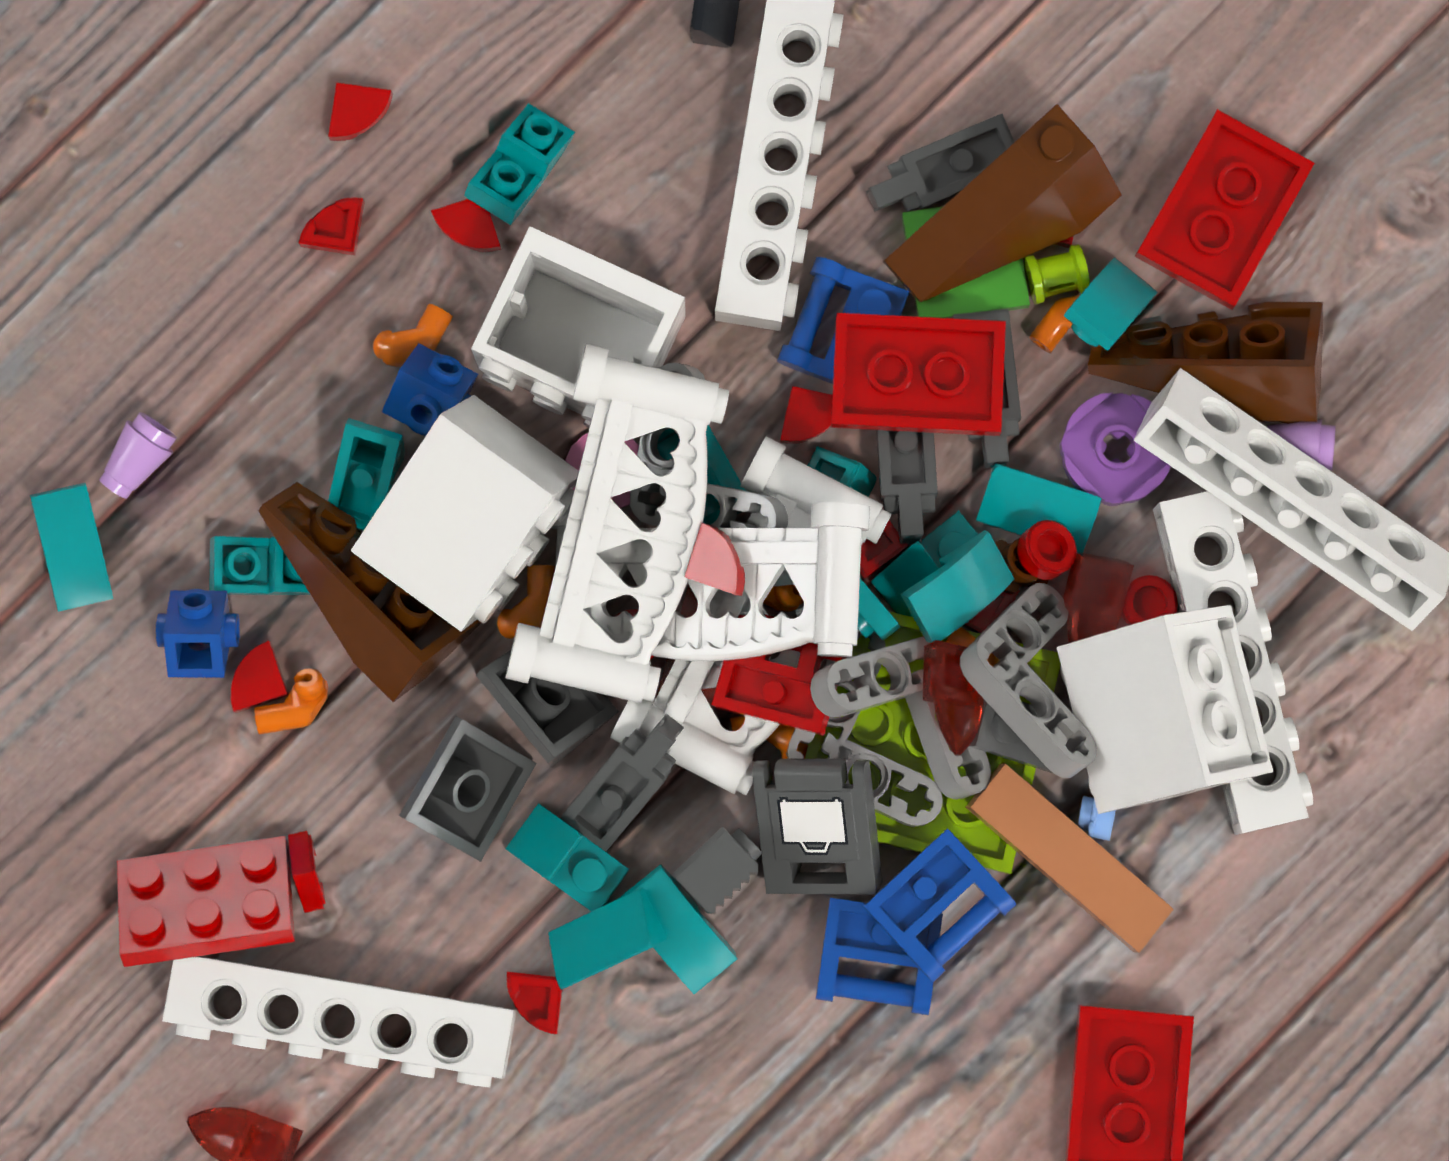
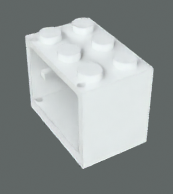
[471,226,686,428]
[351,395,579,632]
[1057,605,1273,814]

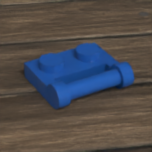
[777,257,909,384]
[863,828,1017,982]
[816,898,943,1015]

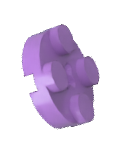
[1059,392,1170,506]

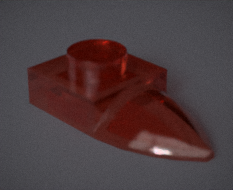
[1063,552,1134,643]
[923,640,984,756]
[187,1107,303,1161]

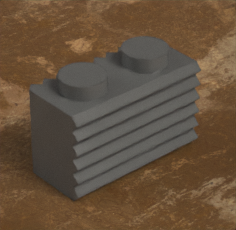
[672,826,762,914]

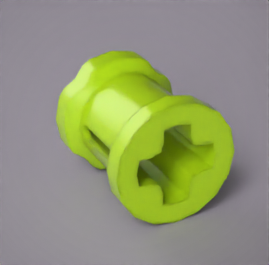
[1024,244,1090,304]

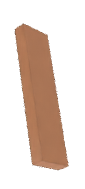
[965,763,1174,953]

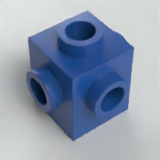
[382,343,478,436]
[156,589,240,678]

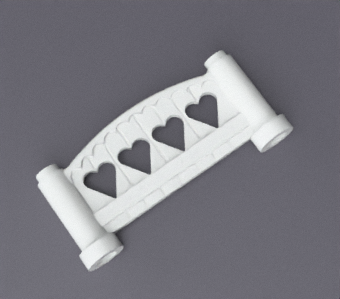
[505,344,729,703]
[610,436,892,795]
[551,502,870,661]

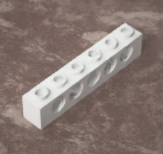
[715,0,844,331]
[1134,368,1449,631]
[1153,491,1313,835]
[162,956,517,1088]

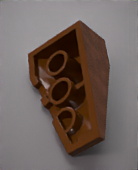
[883,104,1122,303]
[1088,302,1323,424]
[258,482,482,702]

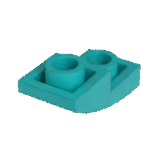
[464,103,575,225]
[1063,257,1158,351]
[30,483,114,612]
[900,530,1014,645]
[209,536,311,595]
[618,864,738,994]

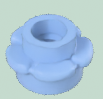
[1078,796,1116,841]

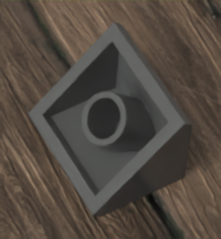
[476,650,619,768]
[399,716,537,862]

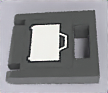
[752,758,883,894]

